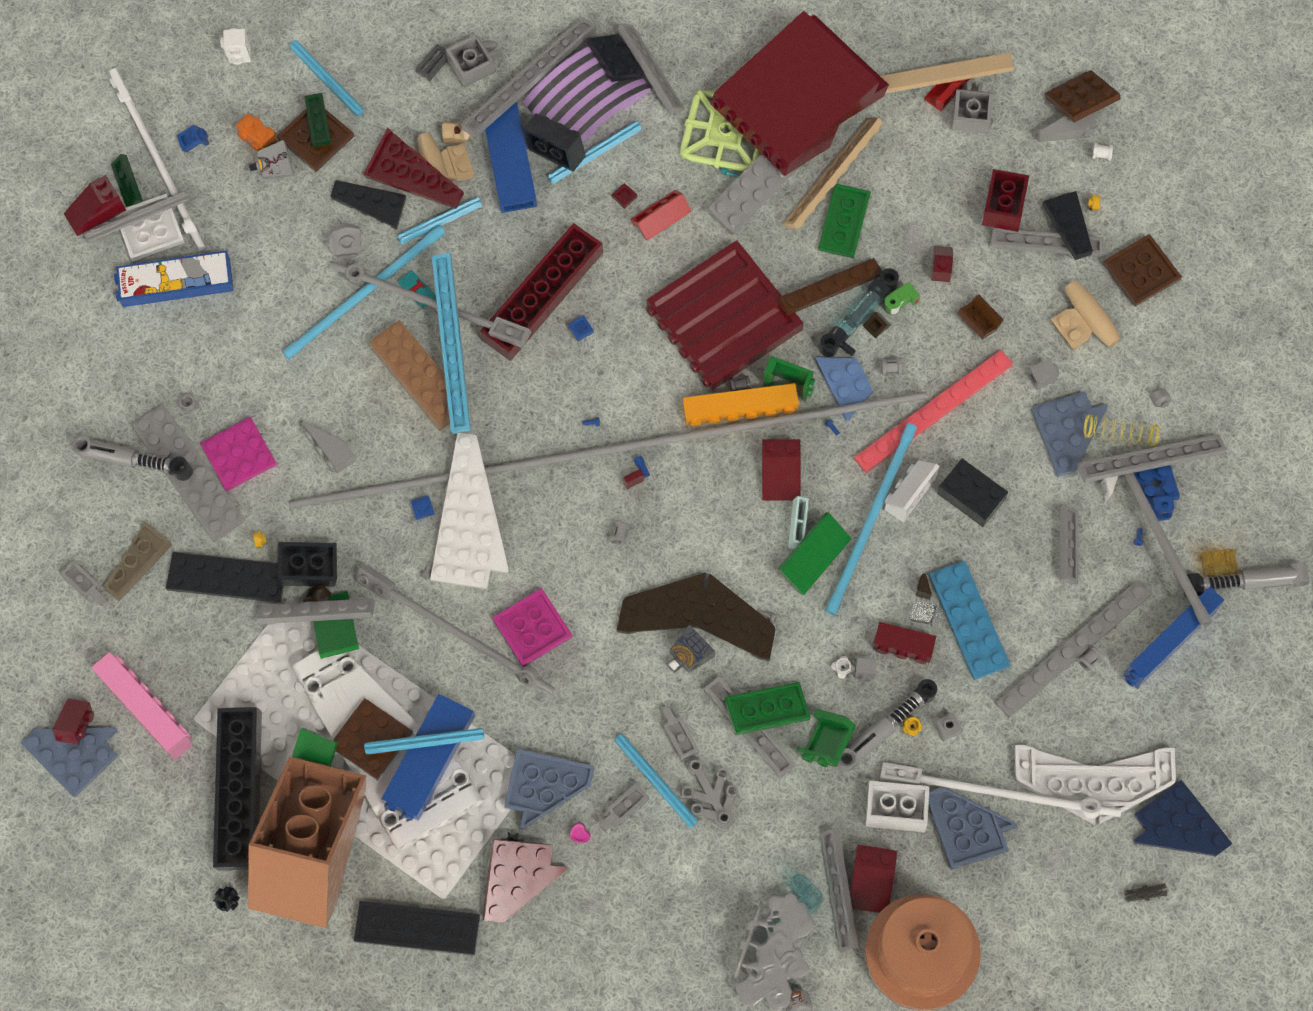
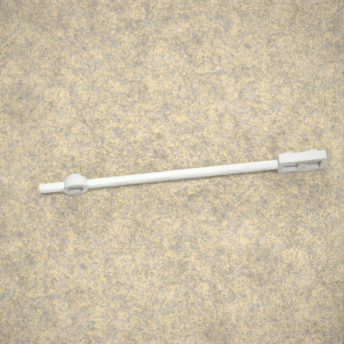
[109,68,205,251]
[880,762,1121,818]

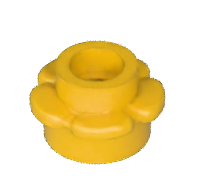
[1088,193,1100,212]
[253,530,266,549]
[903,717,922,736]

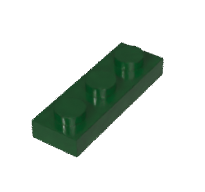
[304,93,331,147]
[111,154,143,207]

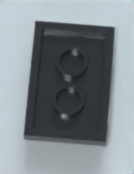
[587,34,644,82]

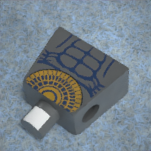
[667,625,715,673]

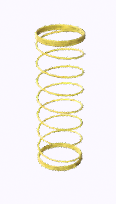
[1084,414,1159,447]

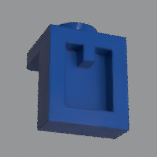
[177,125,209,153]

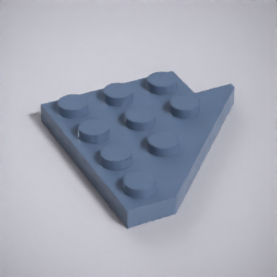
[1031,392,1108,478]
[504,749,595,830]
[928,787,1018,870]

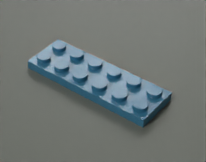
[929,561,1011,680]

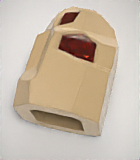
[442,121,471,144]

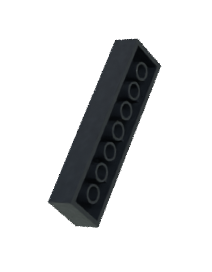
[213,707,262,871]

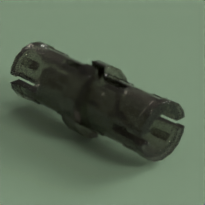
[1124,883,1168,903]

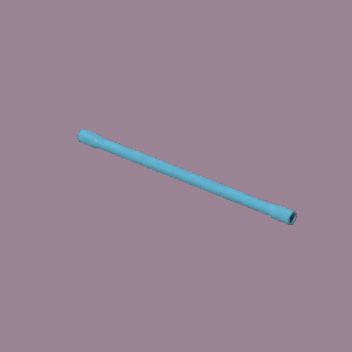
[282,225,445,360]
[825,423,917,615]

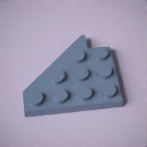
[21,727,118,798]

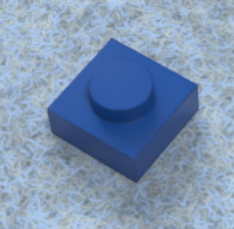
[568,315,594,341]
[411,495,435,520]

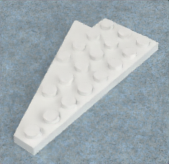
[430,433,509,590]

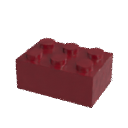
[982,169,1030,232]

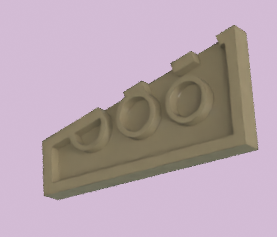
[104,521,172,601]

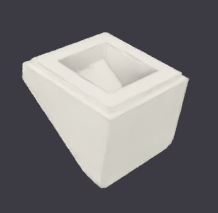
[1101,476,1118,500]

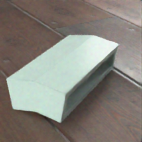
[788,496,809,549]

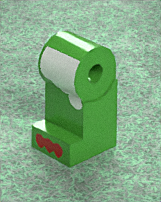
[884,281,920,315]

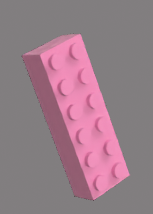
[91,652,193,760]

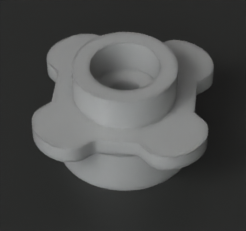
[177,393,199,414]

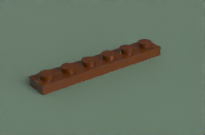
[778,258,882,316]

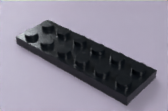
[166,552,284,603]
[354,901,480,956]

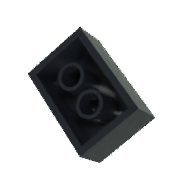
[523,113,586,172]
[937,458,1008,527]
[276,542,337,587]

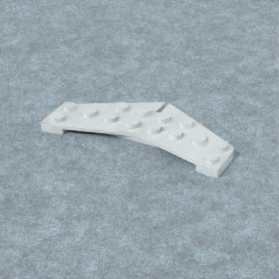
[1014,745,1176,825]

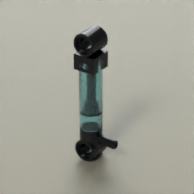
[820,268,899,357]

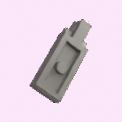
[59,560,107,606]
[661,706,699,761]
[599,783,649,832]

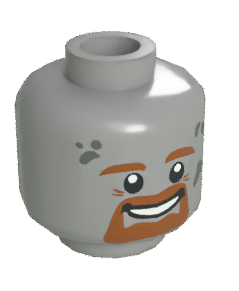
[785,988,813,1011]

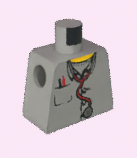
[249,140,295,179]

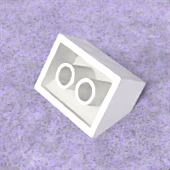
[884,460,939,523]
[865,781,929,833]

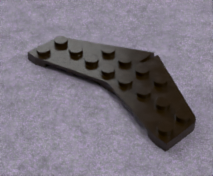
[617,572,775,661]

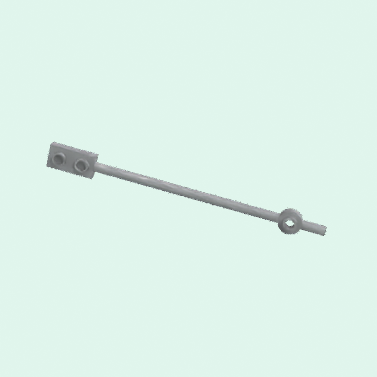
[330,261,531,348]
[355,564,556,695]

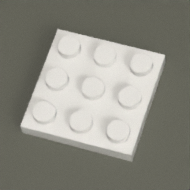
[116,193,185,262]

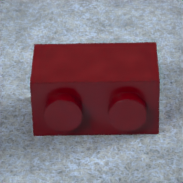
[53,698,94,745]

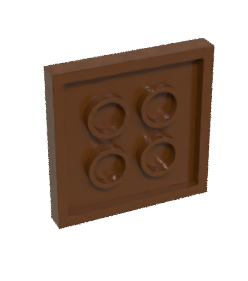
[1044,70,1121,123]
[277,109,355,172]
[1103,234,1182,307]
[333,698,413,781]

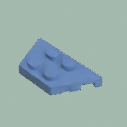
[815,357,873,422]

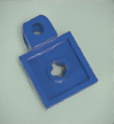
[1134,465,1180,521]

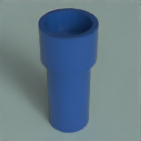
[633,456,650,478]

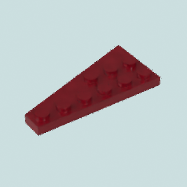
[363,127,464,209]

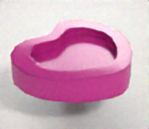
[570,822,591,843]

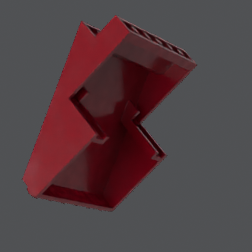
[710,11,889,176]

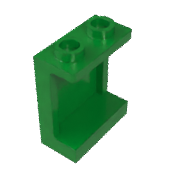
[797,709,856,767]

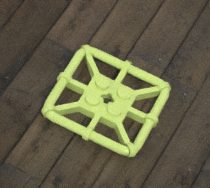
[680,90,761,172]

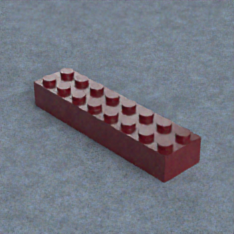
[480,223,603,361]

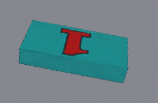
[398,270,436,309]

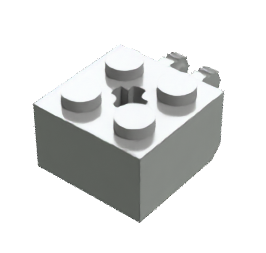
[445,35,503,88]
[952,81,993,134]

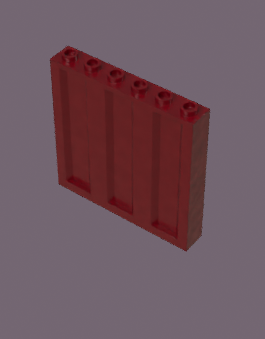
[646,240,804,391]

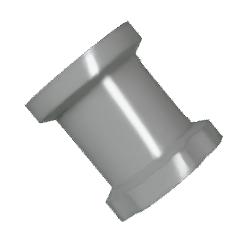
[881,357,902,375]
[609,521,630,545]
[1077,646,1104,671]

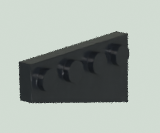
[331,180,407,230]
[1042,191,1093,260]

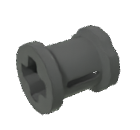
[729,375,751,391]

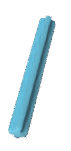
[397,197,482,244]

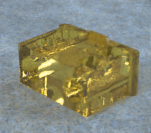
[1199,549,1238,577]

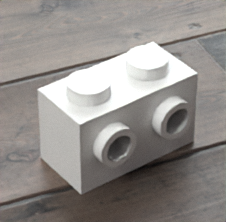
[220,28,251,65]

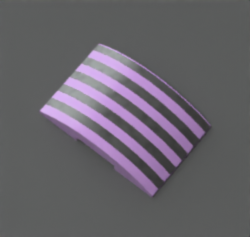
[523,46,652,142]

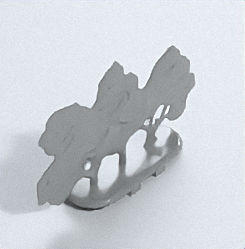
[734,891,816,1011]

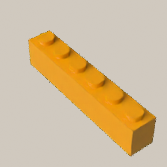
[683,383,799,427]

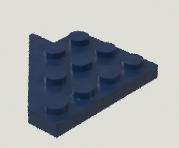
[1133,780,1232,857]

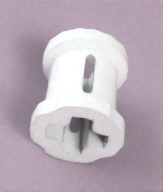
[1092,142,1113,161]

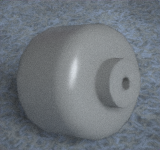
[1150,388,1171,408]

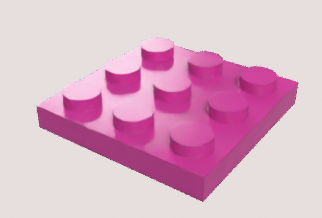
[200,417,277,492]
[492,588,573,667]

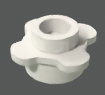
[831,656,855,679]

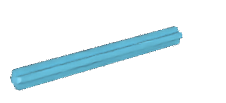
[290,40,364,117]
[548,121,642,184]
[364,728,484,754]
[615,734,698,828]

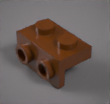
[957,294,1004,340]

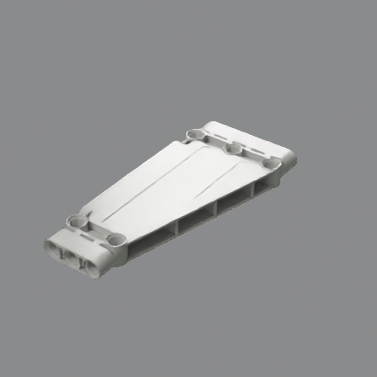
[293,651,483,851]

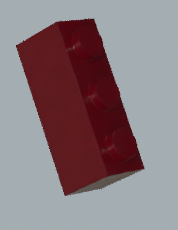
[873,622,937,664]

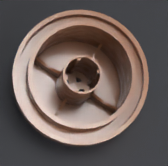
[865,894,981,1011]

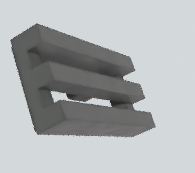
[415,44,448,81]

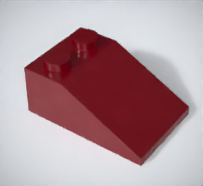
[64,175,126,236]
[762,439,801,501]
[850,844,898,913]

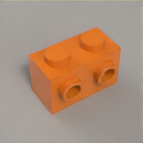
[236,113,277,152]

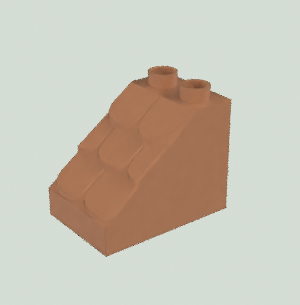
[248,757,366,928]

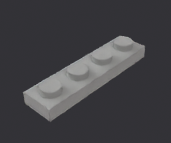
[1059,505,1078,585]

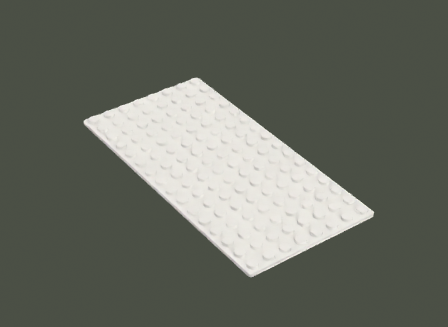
[194,598,515,899]

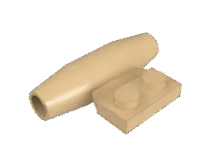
[417,133,474,182]
[1051,280,1121,350]

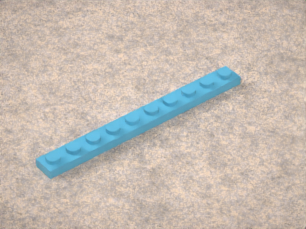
[432,253,471,434]

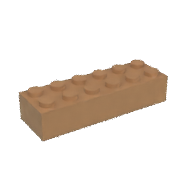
[369,320,469,431]

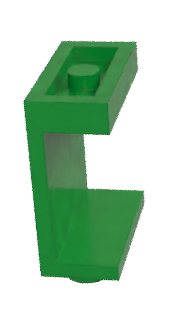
[763,356,816,401]

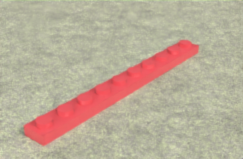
[854,350,1013,473]

